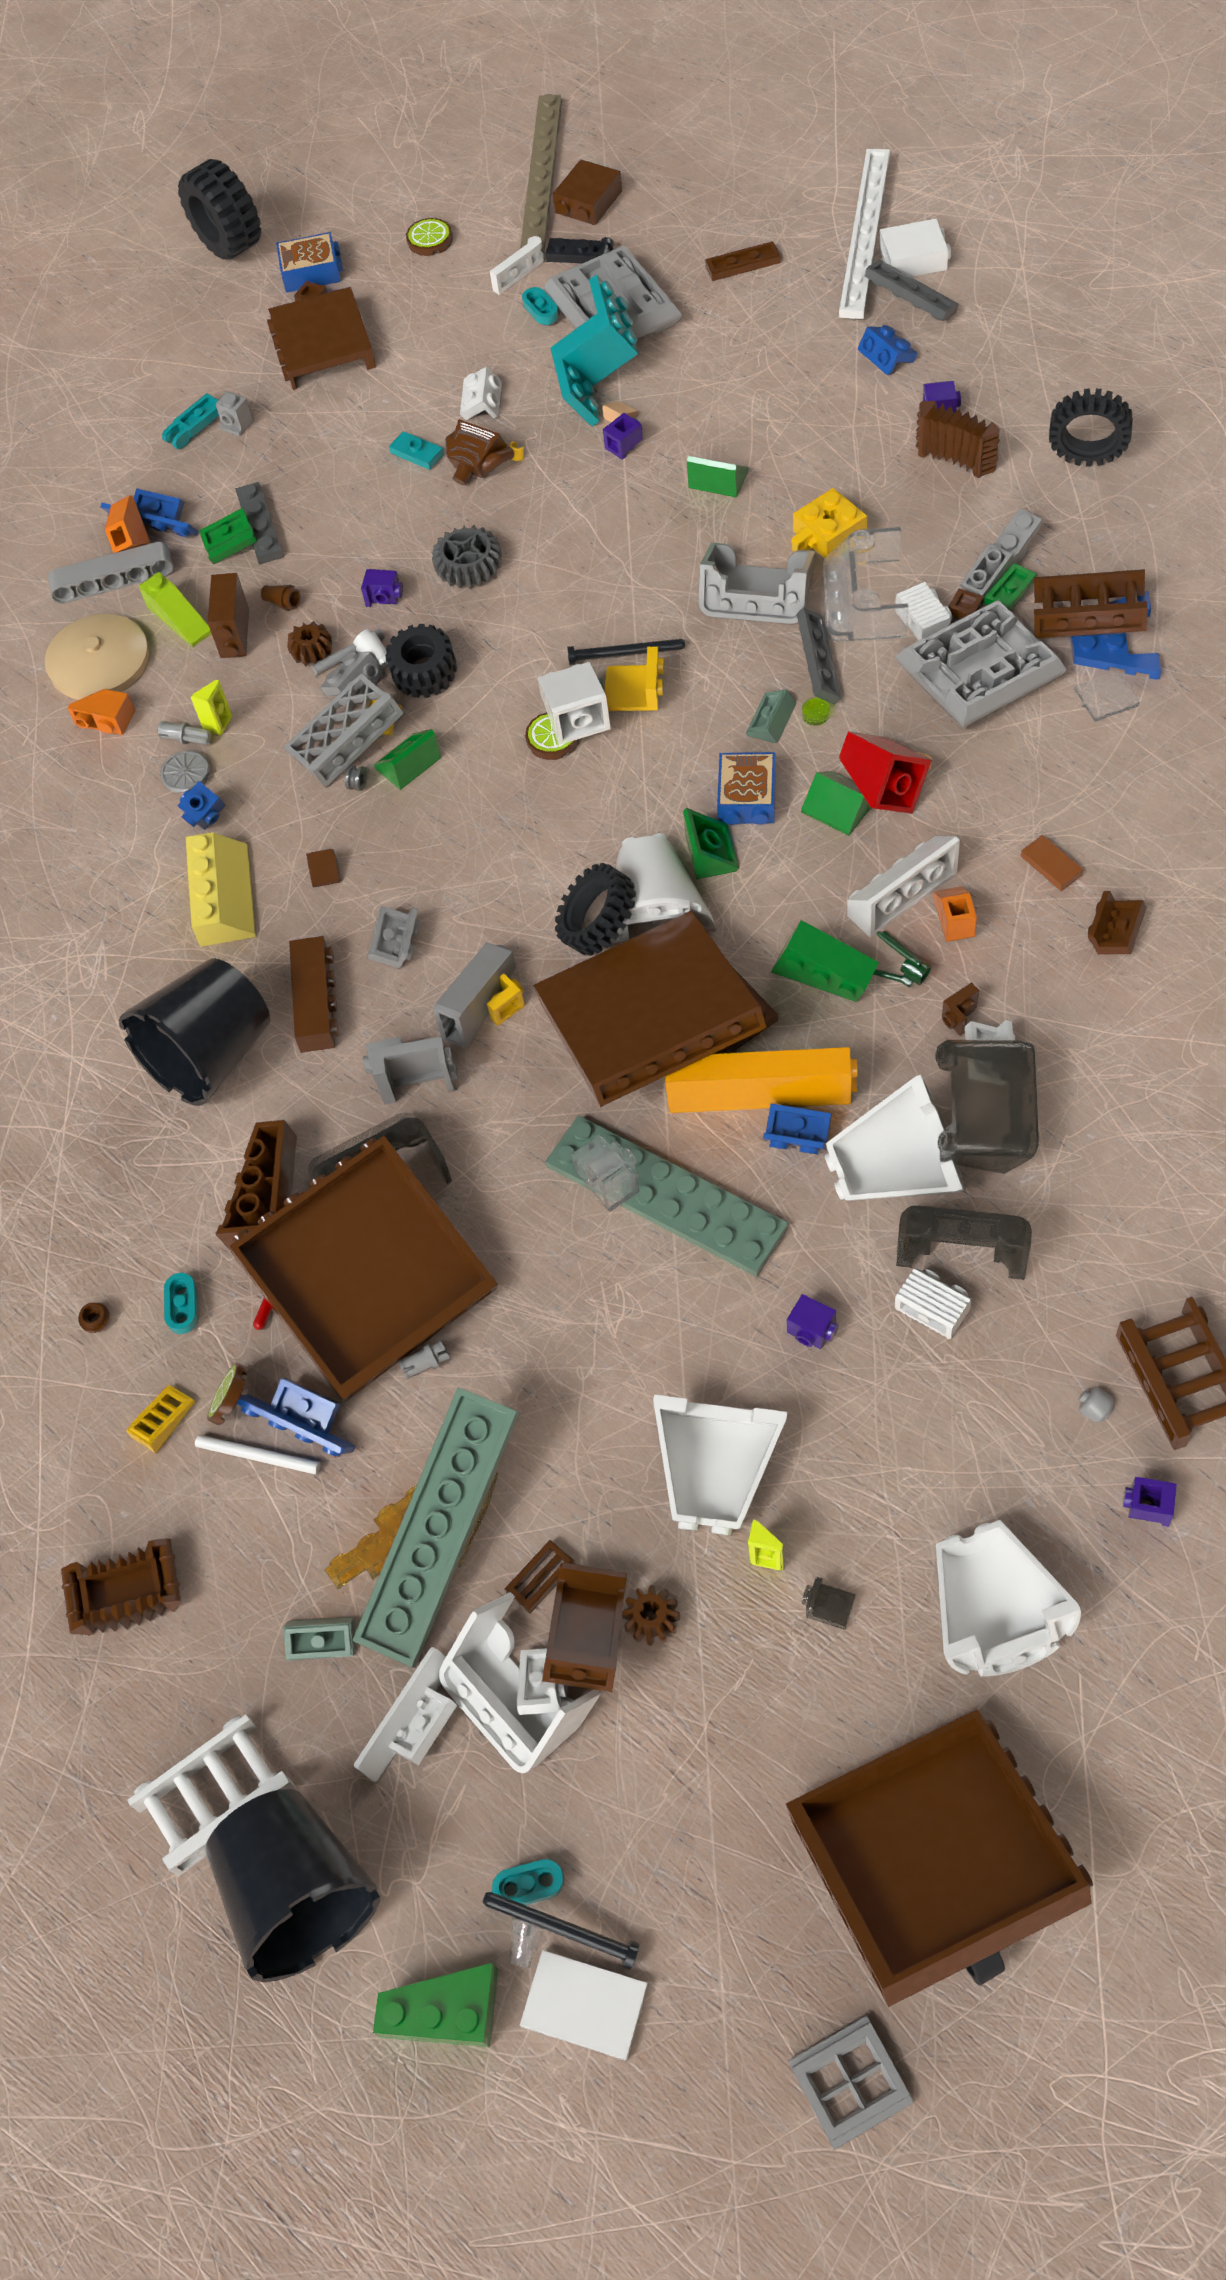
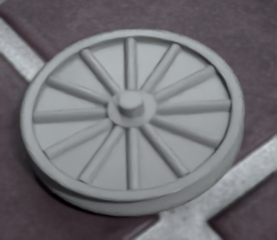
[160,751,209,793]

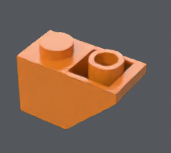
[105,495,150,553]
[67,689,135,735]
[932,886,977,942]

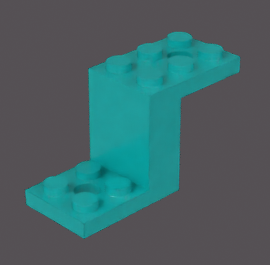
[550,274,638,427]

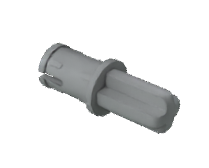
[158,721,212,745]

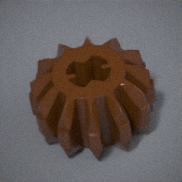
[287,621,332,667]
[622,1585,680,1646]

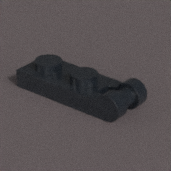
[545,237,614,264]

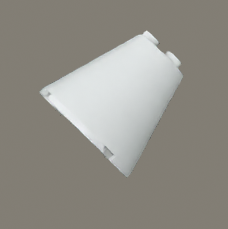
[610,833,715,943]
[825,1075,965,1201]
[653,1394,787,1535]
[936,1520,1081,1677]

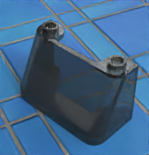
[935,1040,1039,1174]
[896,1205,1032,1280]

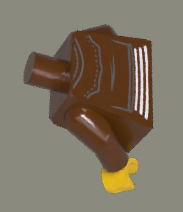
[445,419,524,486]

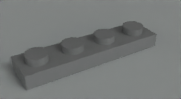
[865,260,959,321]
[235,482,283,565]
[796,607,842,705]

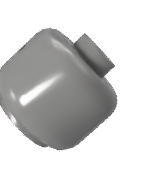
[1078,1387,1115,1423]

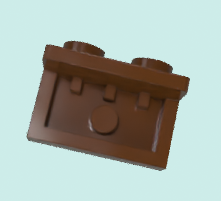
[1088,891,1147,954]

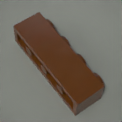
[289,936,339,1053]

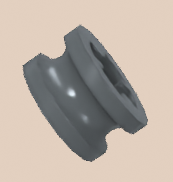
[345,765,367,791]

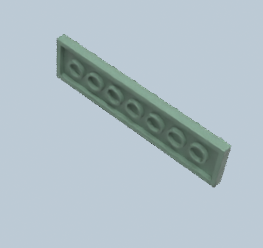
[545,1115,789,1277]
[352,1387,520,1668]

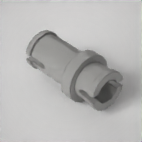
[398,1340,450,1379]

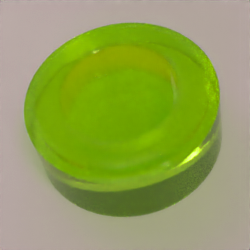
[802,698,829,726]

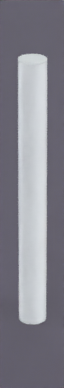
[195,1434,321,1475]

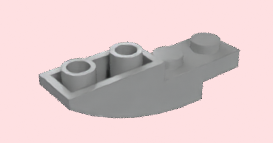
[960,509,1043,597]

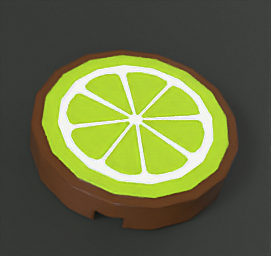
[406,218,453,256]
[525,712,579,760]
[207,1362,249,1425]

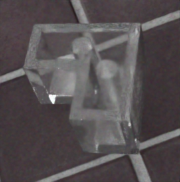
[571,1135,640,1212]

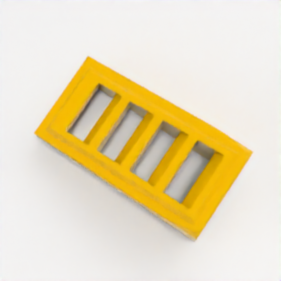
[126,1385,195,1453]

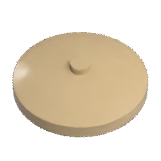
[45,614,150,700]

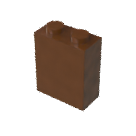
[553,159,622,225]
[208,572,249,658]

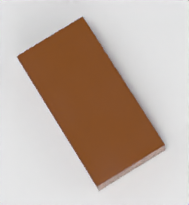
[1021,835,1083,891]

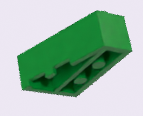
[771,920,879,1002]
[373,1963,498,2048]

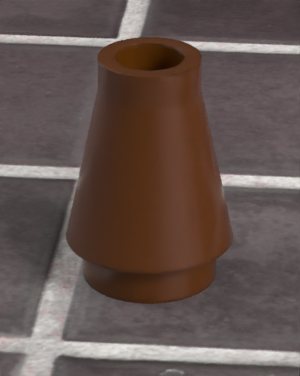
[261,585,301,611]

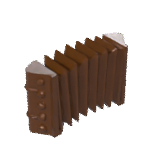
[916,401,1000,478]
[61,1538,181,1636]

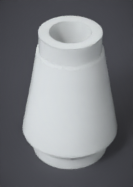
[353,629,387,668]

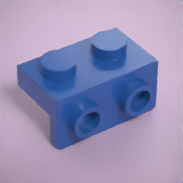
[858,325,918,375]
[763,1104,832,1155]

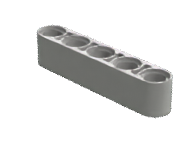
[48,542,173,604]

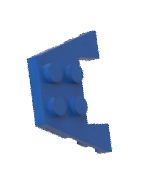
[1070,591,1161,680]

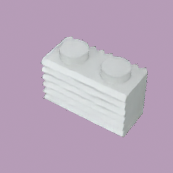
[895,582,952,641]
[895,1267,972,1339]

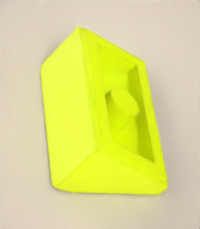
[191,680,233,736]
[748,1519,784,1571]

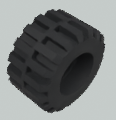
[385,624,457,698]

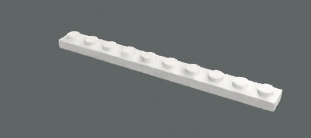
[839,149,890,319]

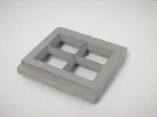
[788,2015,914,2150]

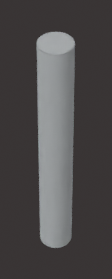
[311,629,384,675]

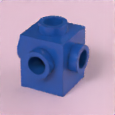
[178,781,226,830]

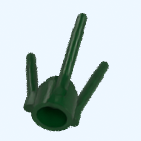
[873,931,932,988]

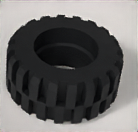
[178,159,262,260]

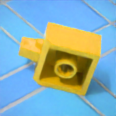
[791,488,867,562]

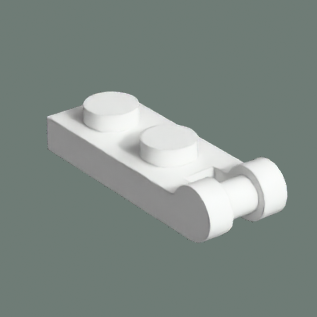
[490,236,544,295]

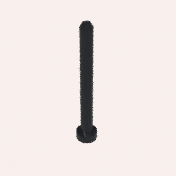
[567,639,685,665]
[482,1892,639,1969]

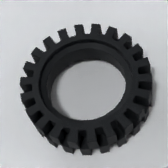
[1049,388,1133,467]
[555,863,636,956]

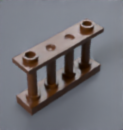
[1034,569,1147,638]
[1116,1297,1226,1450]

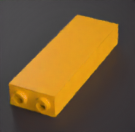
[665,1047,857,1113]

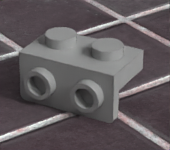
[320,651,384,707]
[367,906,420,969]

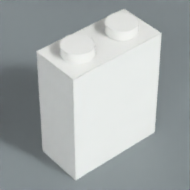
[879,219,951,277]

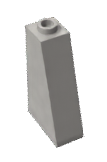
[433,942,516,1049]

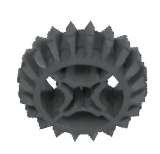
[432,525,502,589]

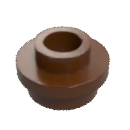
[78,1302,110,1333]

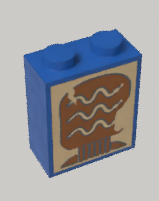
[276,232,343,293]
[717,752,776,825]

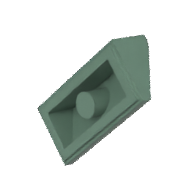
[746,689,796,743]
[283,1616,355,1660]

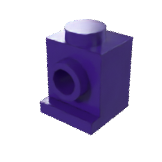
[603,413,643,460]
[361,569,403,607]
[1123,1476,1177,1527]

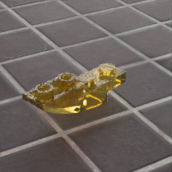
[324,1485,417,1590]

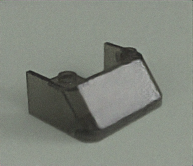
[308,1113,452,1184]

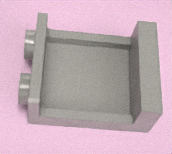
[370,1036,458,1105]

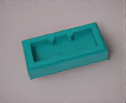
[389,431,444,470]

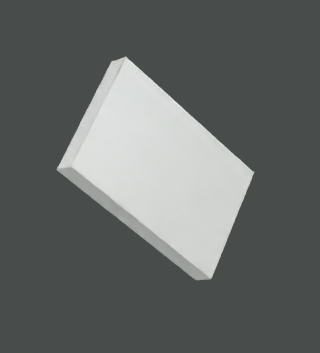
[520,1950,648,2061]

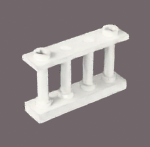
[127,1714,297,1877]

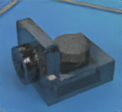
[802,1576,856,1630]

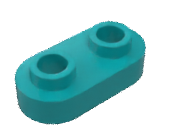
[522,287,559,325]
[164,1273,198,1334]
[492,1859,565,1905]

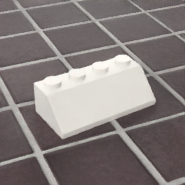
[847,836,960,938]

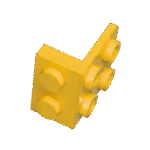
[605,647,664,711]

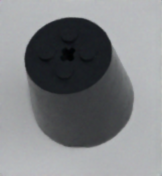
[119,958,270,1106]
[205,1789,380,1982]

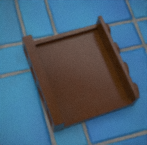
[267,286,376,390]

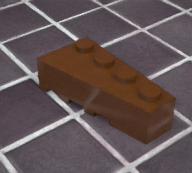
[216,1120,297,1250]

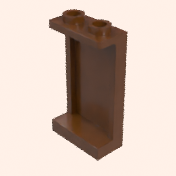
[542,1563,627,1692]

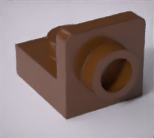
[942,982,979,1036]

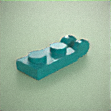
[162,393,219,450]

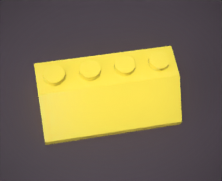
[186,832,256,947]

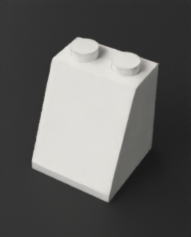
[538,662,611,745]

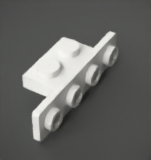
[354,1647,457,1782]

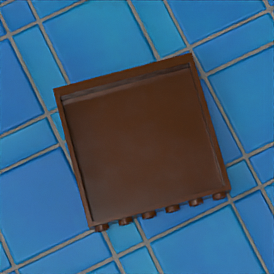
[533,910,767,1107]
[229,1136,498,1403]
[785,1709,1093,2007]

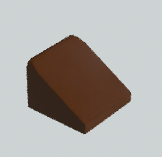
[306,849,340,888]

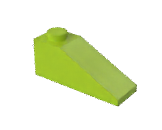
[139,572,212,647]

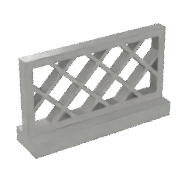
[284,673,403,788]

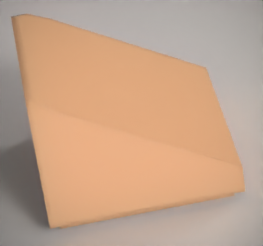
[602,401,638,422]

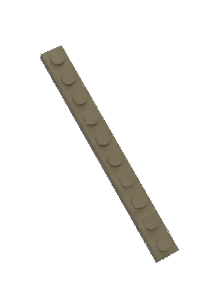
[520,94,562,254]

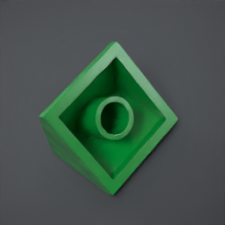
[686,456,749,498]
[373,729,441,790]
[801,771,871,836]
[683,808,739,880]

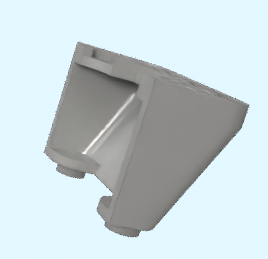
[699,542,815,624]

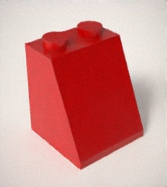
[839,731,932,814]

